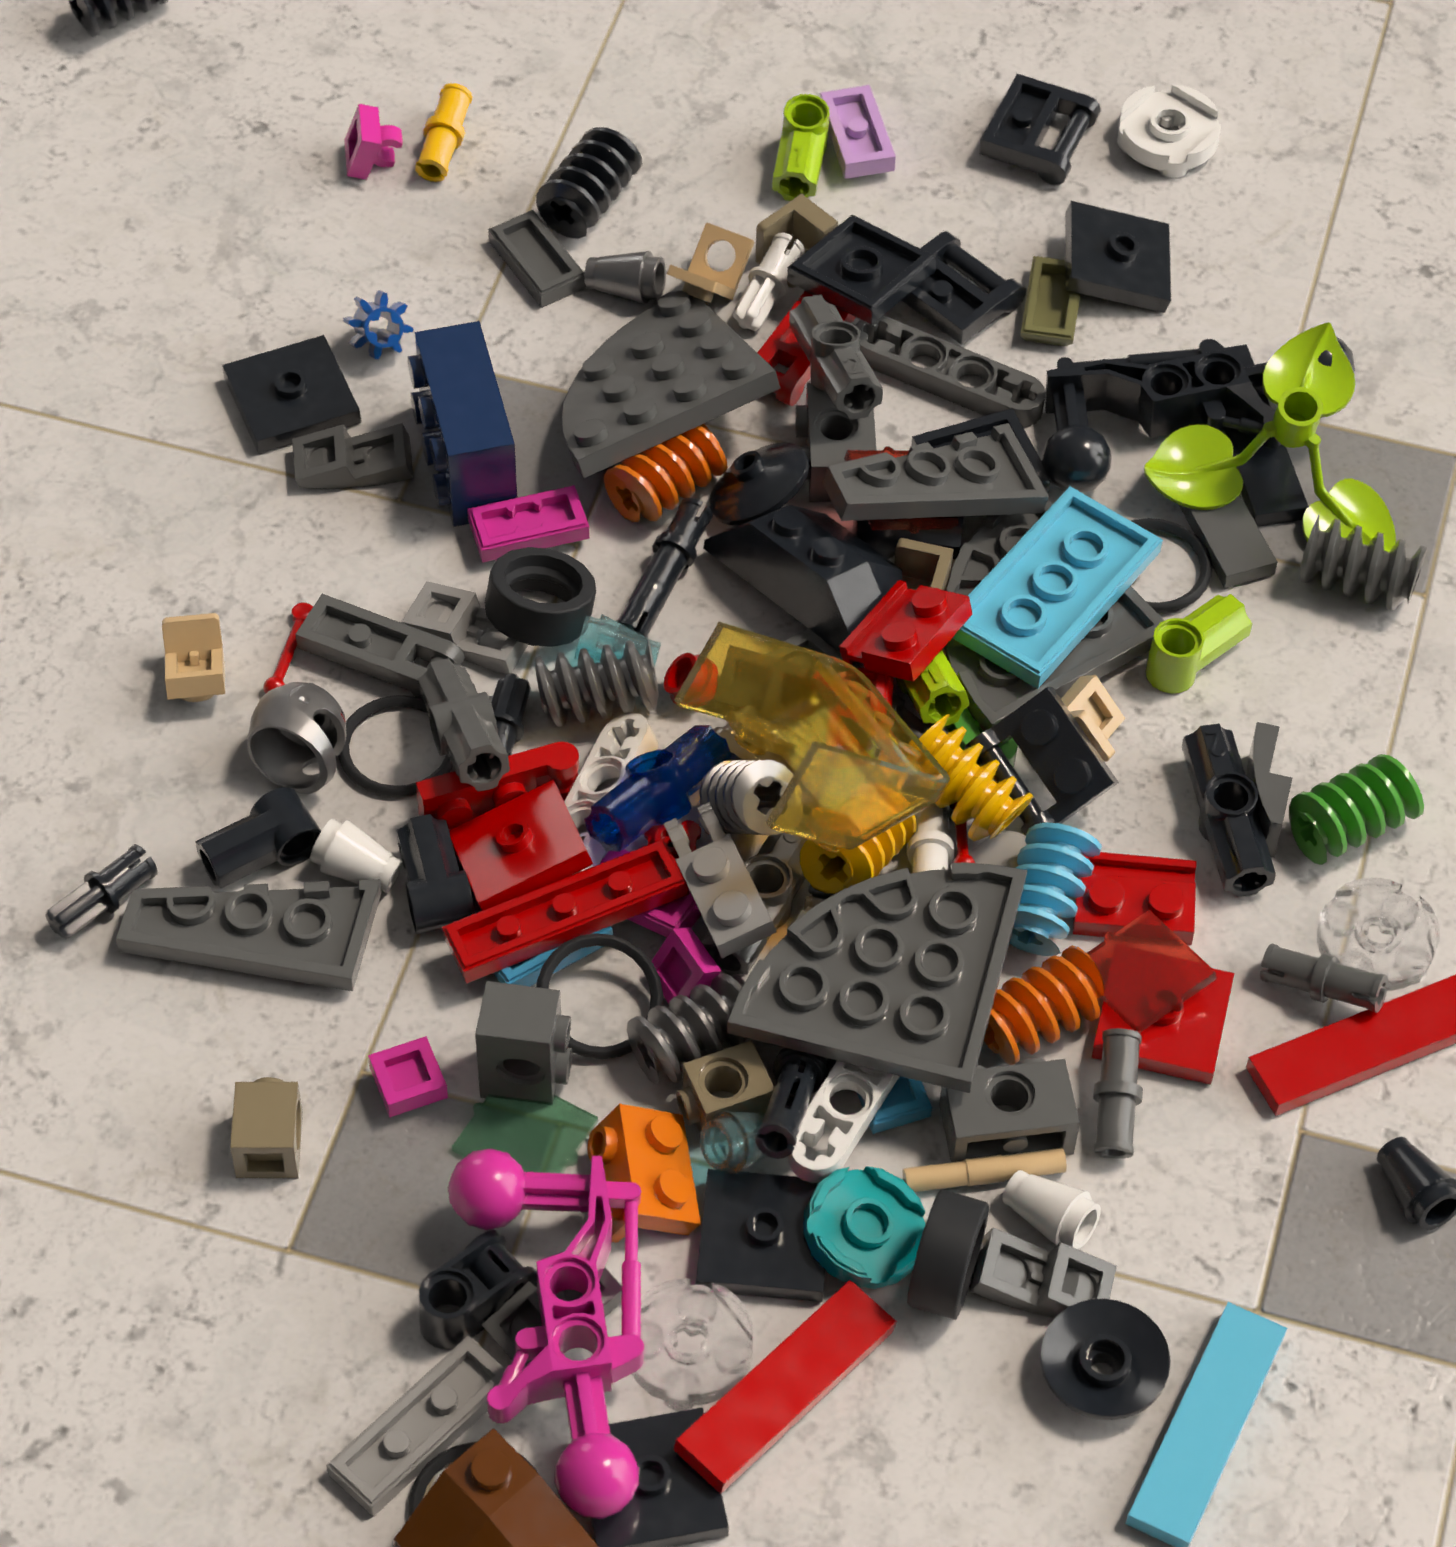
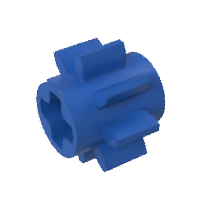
[343,290,414,360]

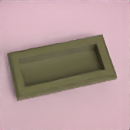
[1020,256,1081,347]

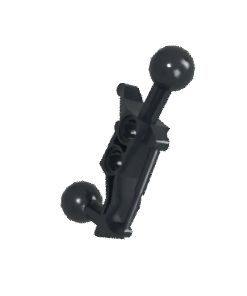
[1042,336,1355,493]

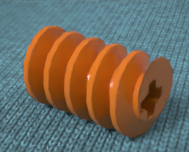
[604,424,728,523]
[984,945,1105,1065]

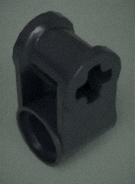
[419,1229,537,1350]

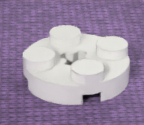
[1117,85,1221,178]

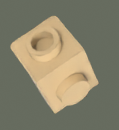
[162,613,225,702]
[1061,675,1125,762]

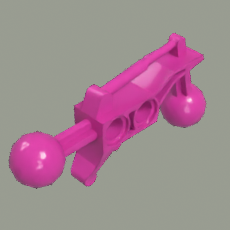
[447,1148,644,1519]

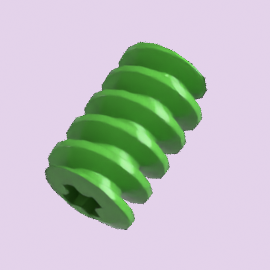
[1289,754,1424,865]

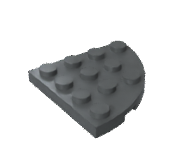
[562,291,780,478]
[944,500,1164,731]
[727,862,1027,1093]

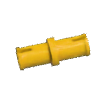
[415,83,473,182]

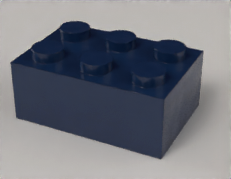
[407,321,517,527]

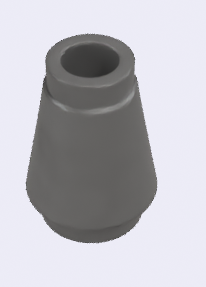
[584,251,666,304]

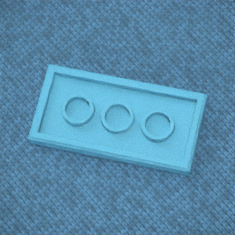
[952,486,1163,689]

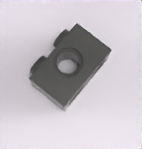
[795,383,877,502]
[475,981,572,1107]
[939,1058,1080,1162]

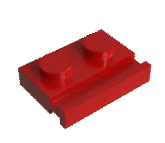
[839,580,972,682]
[1073,852,1197,945]

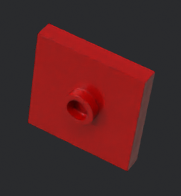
[449,780,593,911]
[1091,947,1235,1085]

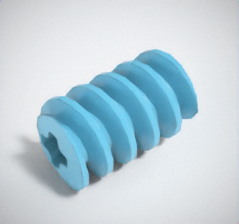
[1009,822,1102,956]

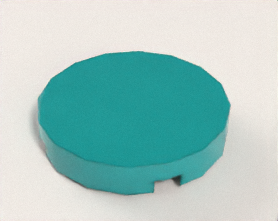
[803,1166,926,1289]

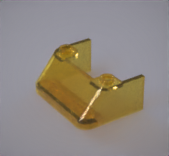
[674,622,950,852]

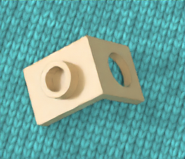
[666,223,754,303]

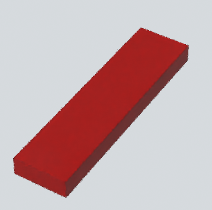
[442,839,689,984]
[1246,974,1456,1116]
[673,1280,897,1494]

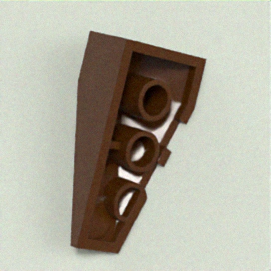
[393,1428,598,1547]

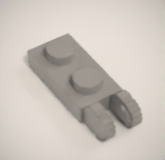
[664,802,777,958]

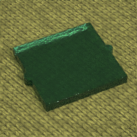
[452,1094,598,1173]

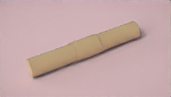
[902,1148,1067,1192]

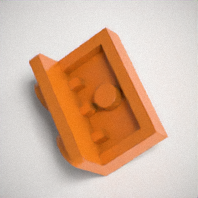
[587,1104,701,1243]

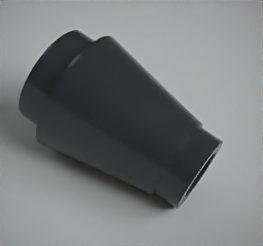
[1376,1137,1456,1230]

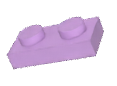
[820,85,896,179]

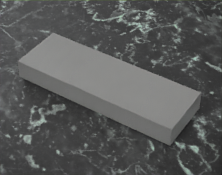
[326,1336,505,1517]

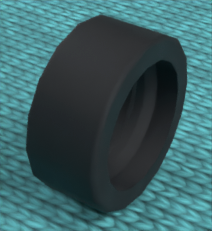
[485,547,596,647]
[907,1189,989,1320]

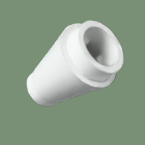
[310,819,403,893]
[1003,1170,1101,1249]

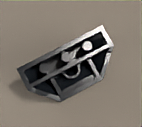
[703,505,902,665]

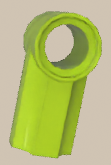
[772,94,830,201]
[1145,594,1252,694]
[895,650,969,727]

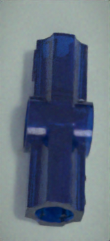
[584,725,731,852]

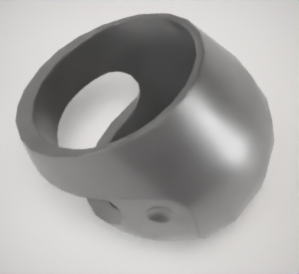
[247,682,347,793]

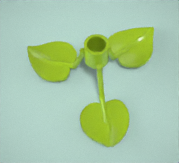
[1144,322,1396,552]

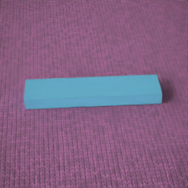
[1126,1302,1287,1547]

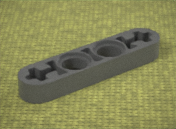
[855,316,1046,428]

